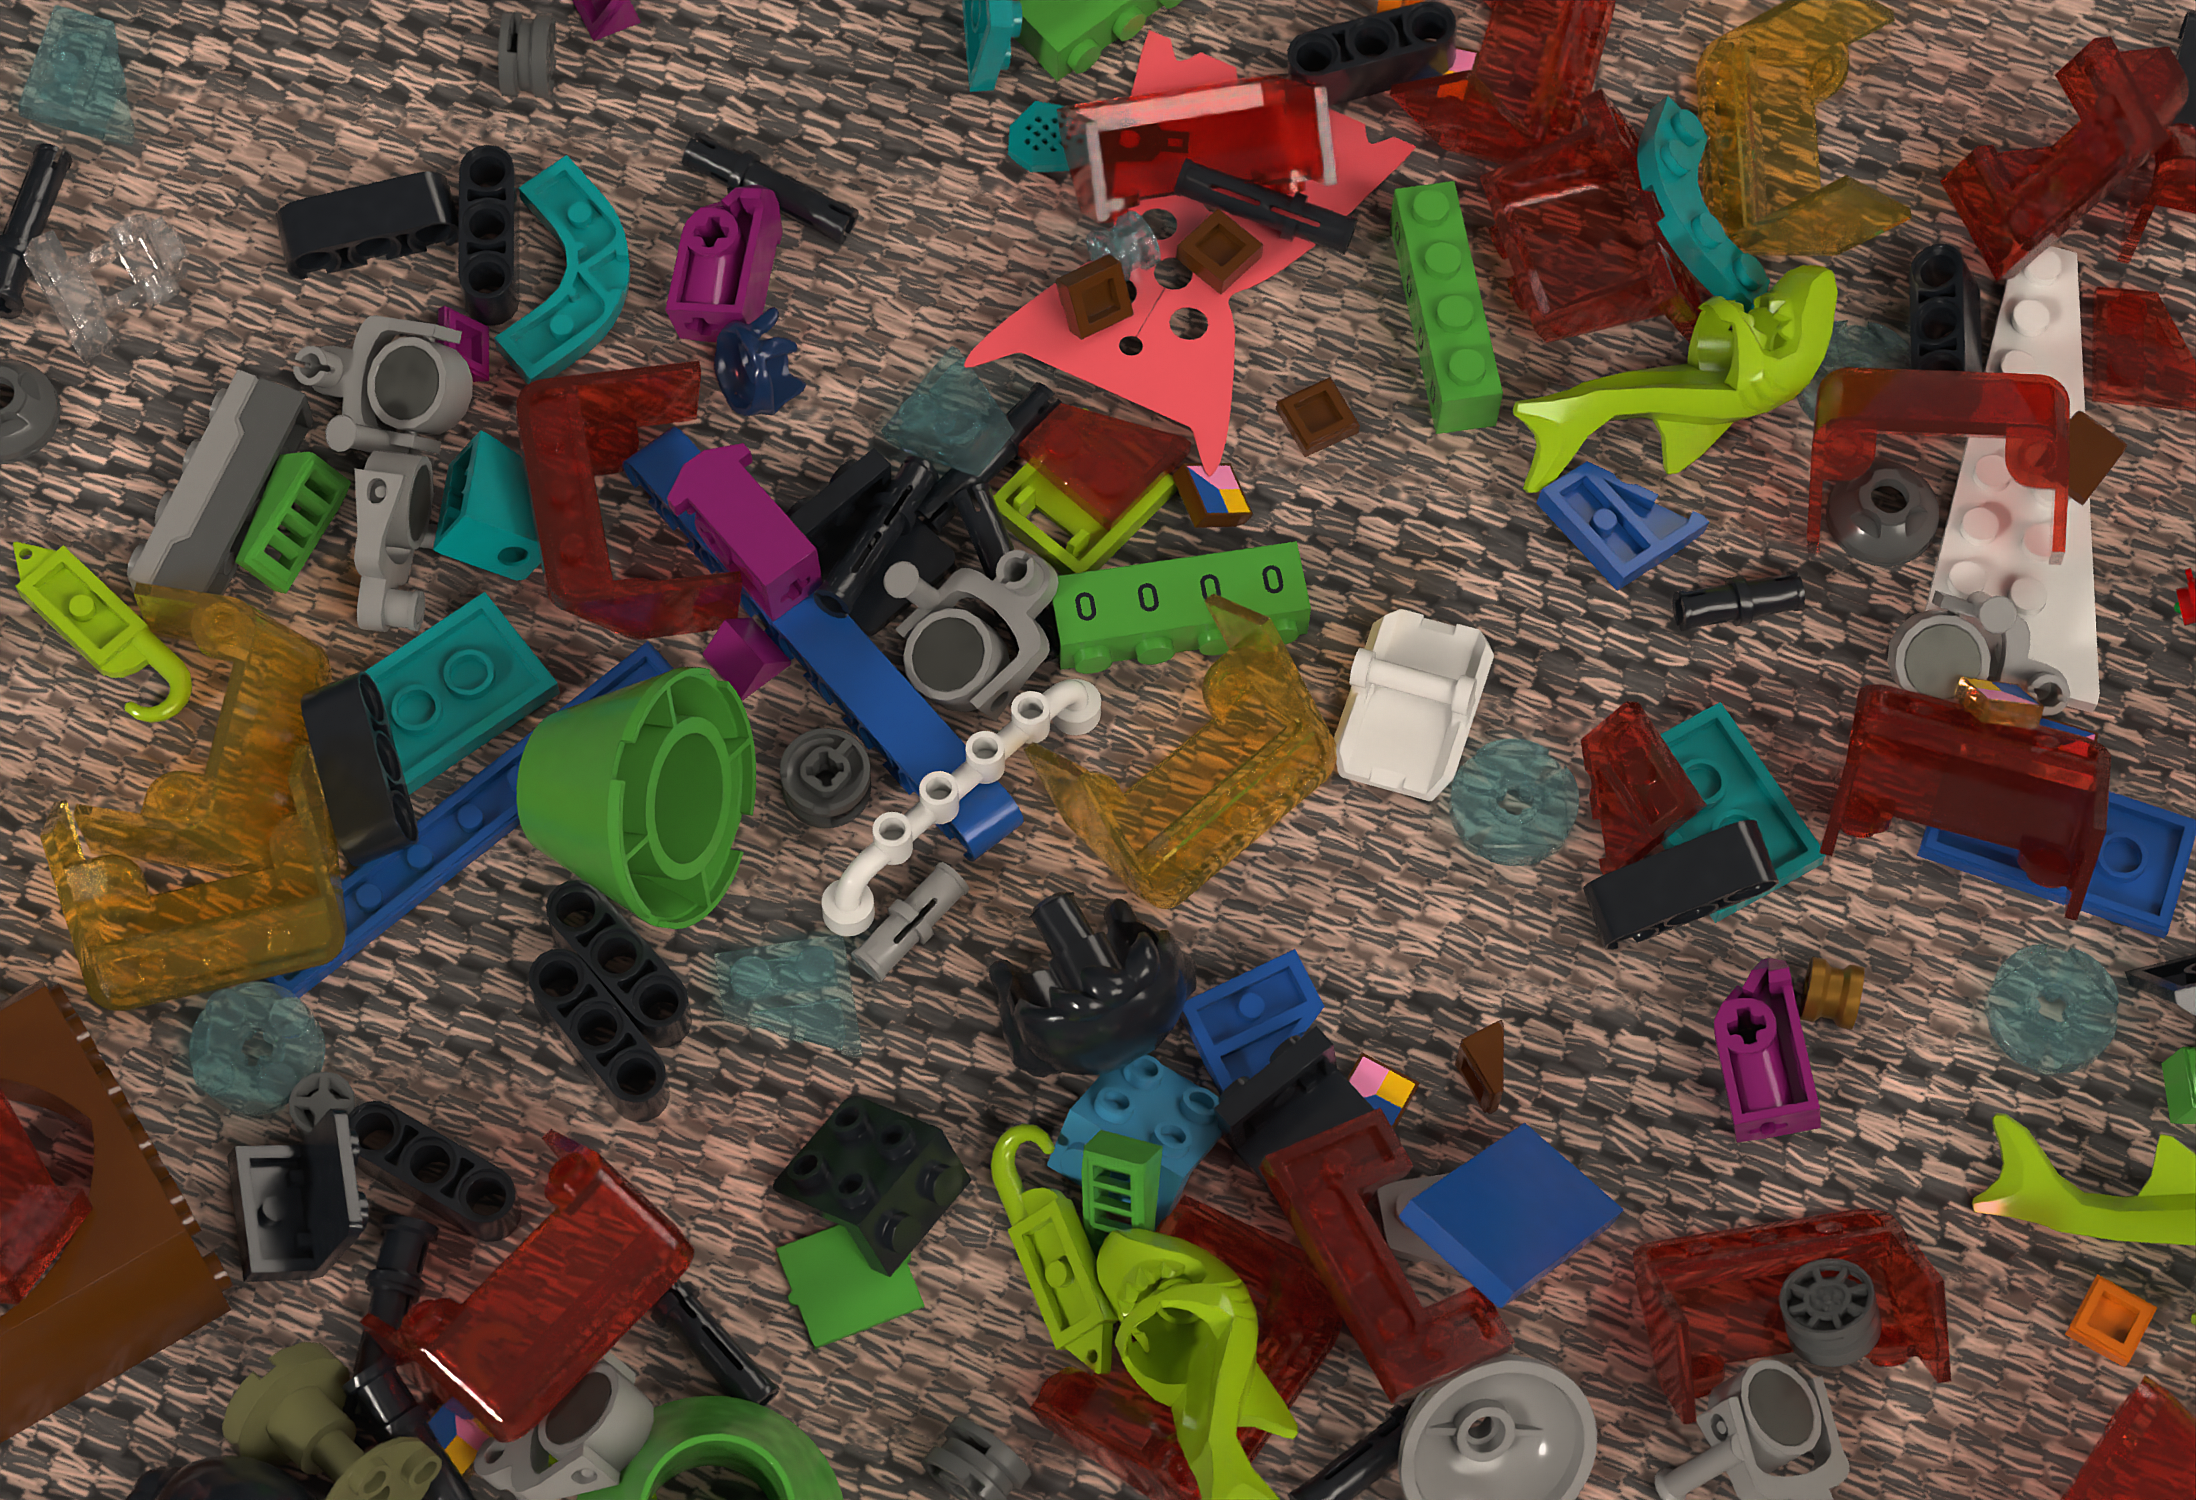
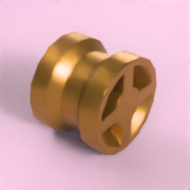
[1799,957,1865,1030]

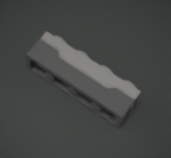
[127,369,314,628]

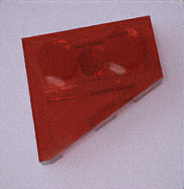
[2092,286,2196,411]
[1018,403,1192,531]
[1580,701,1707,875]

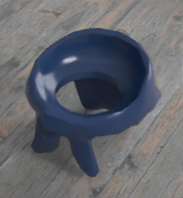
[714,307,806,416]

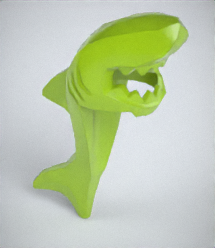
[1513,265,1838,493]
[1972,1113,2196,1326]
[1096,1228,1298,1500]

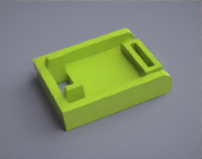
[993,408,1178,575]

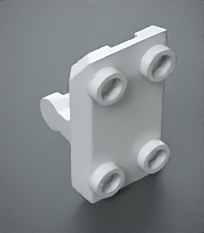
[1332,609,1494,801]

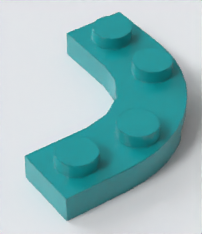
[1637,96,1770,313]
[494,155,630,391]

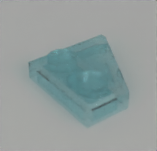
[18,5,135,146]
[881,346,1015,476]
[714,934,863,1058]

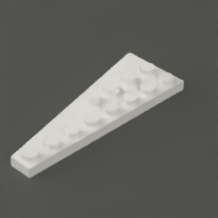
[1925,238,2100,713]

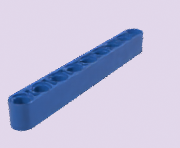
[622,427,1024,862]

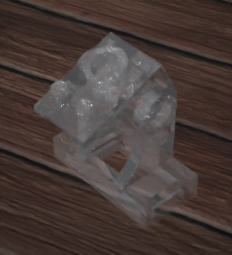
[23,213,190,363]

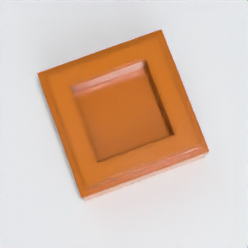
[2065,1274,2157,1368]

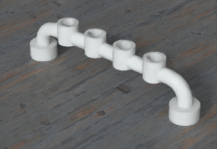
[822,679,1101,936]

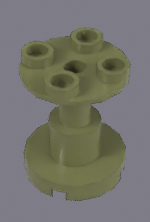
[222,1342,442,1500]

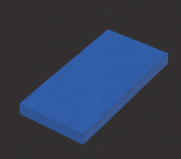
[1917,740,2196,939]
[1398,1123,1624,1309]

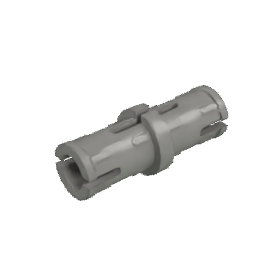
[851,862,970,982]

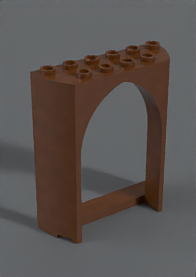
[0,979,234,1443]

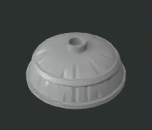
[1398,1353,1597,1500]

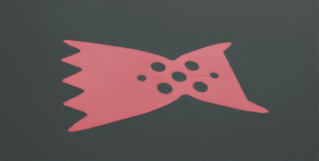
[964,30,1416,476]

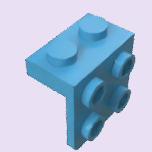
[1047,1054,1222,1233]

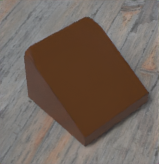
[2032,411,2127,506]
[1455,1020,1504,1114]

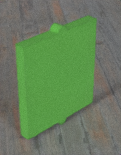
[775,1224,925,1349]

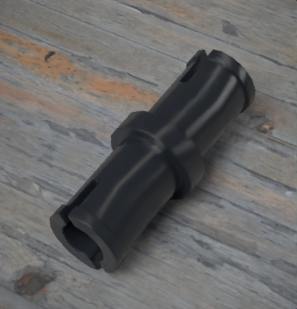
[1672,571,1805,631]

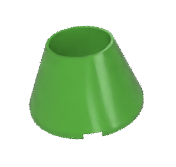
[516,666,756,929]
[577,1396,844,1500]

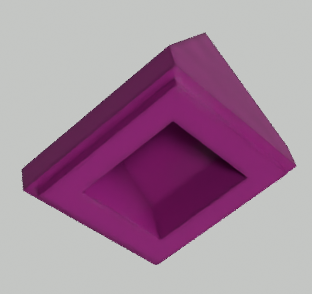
[572,0,641,41]
[435,306,489,382]
[702,617,791,701]

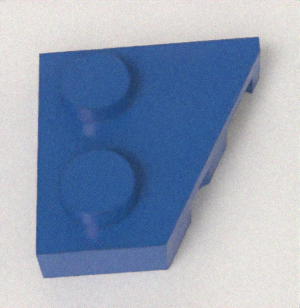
[1536,461,1710,591]
[1180,949,1325,1096]

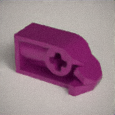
[665,185,783,343]
[667,443,823,622]
[1714,958,1821,1143]

